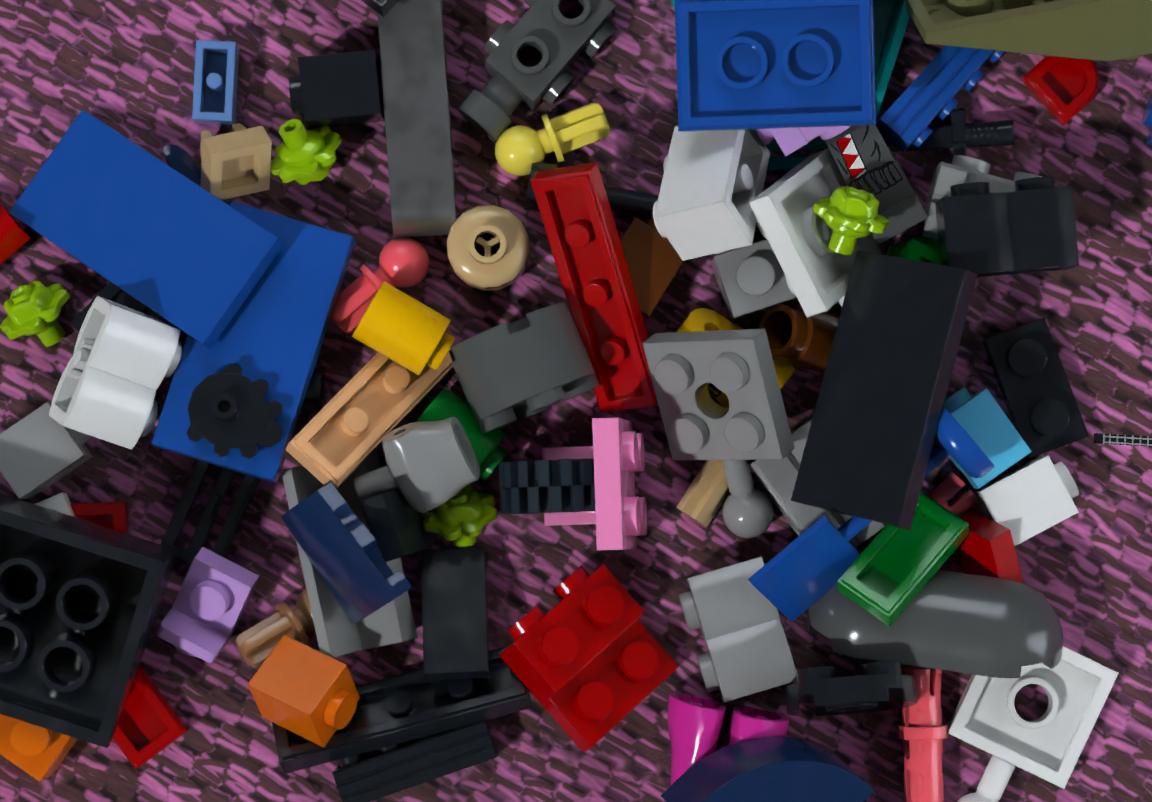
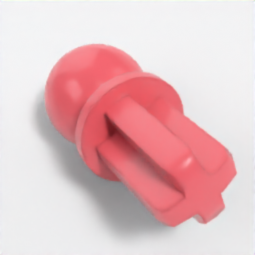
[331,237,429,334]

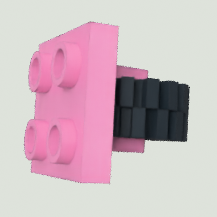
[499,417,647,551]

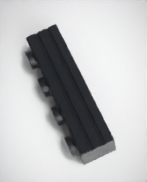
[332,720,498,802]

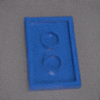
[675,0,876,132]

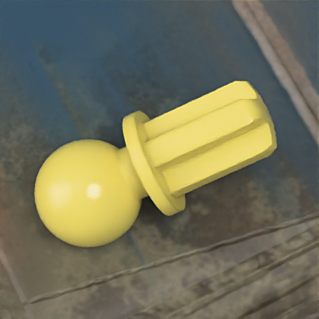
[495,102,610,176]

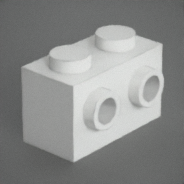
[653,126,770,261]

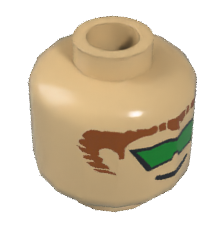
[446,205,530,291]

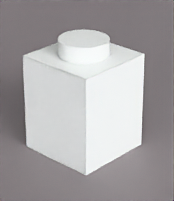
[972,455,1079,546]

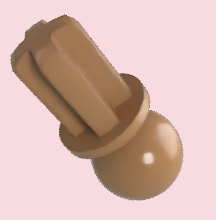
[235,588,316,668]

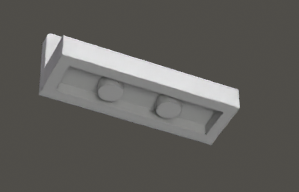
[282,450,418,658]

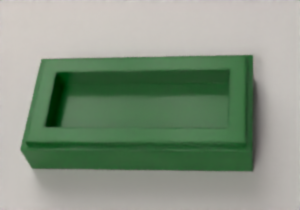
[837,492,969,627]

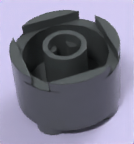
[448,302,600,434]

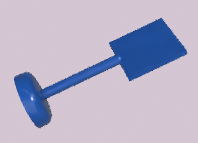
[748,406,995,622]

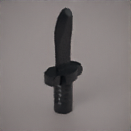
[882,108,1015,156]

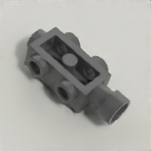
[457,0,617,142]

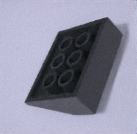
[0,493,178,748]

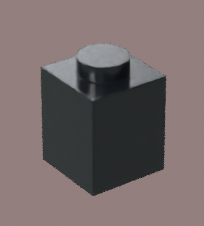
[289,50,385,129]

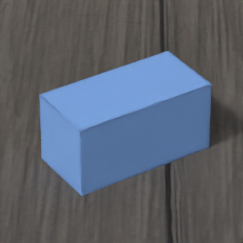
[192,40,240,126]

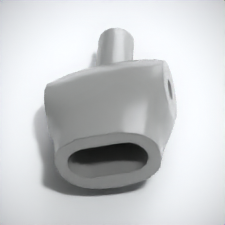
[353,417,480,513]

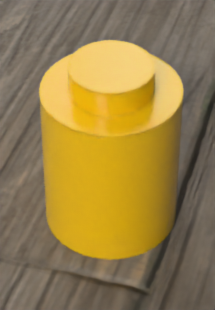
[351,281,456,375]

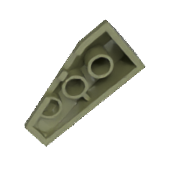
[906,0,1152,62]

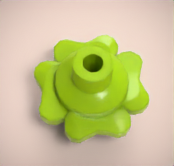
[270,119,342,185]
[812,186,890,255]
[0,280,70,347]
[421,484,498,549]

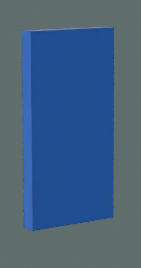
[9,109,284,349]
[151,201,356,483]

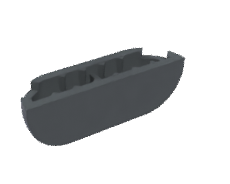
[806,570,1063,678]

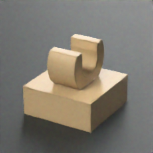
[200,123,272,200]

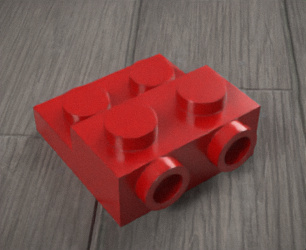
[499,564,679,753]

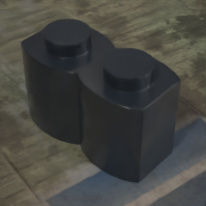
[935,177,1079,278]

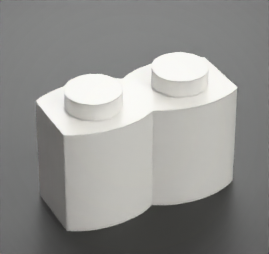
[49,296,182,450]

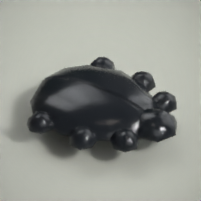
[187,363,282,459]

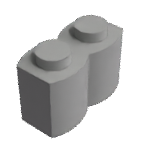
[678,556,797,702]

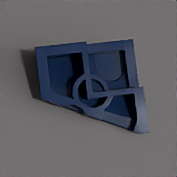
[281,482,412,624]

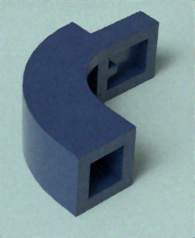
[661,736,875,802]

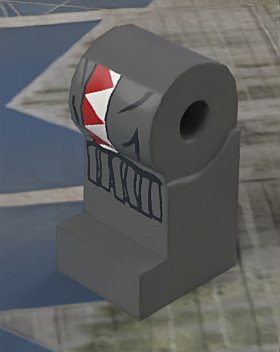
[825,125,928,245]

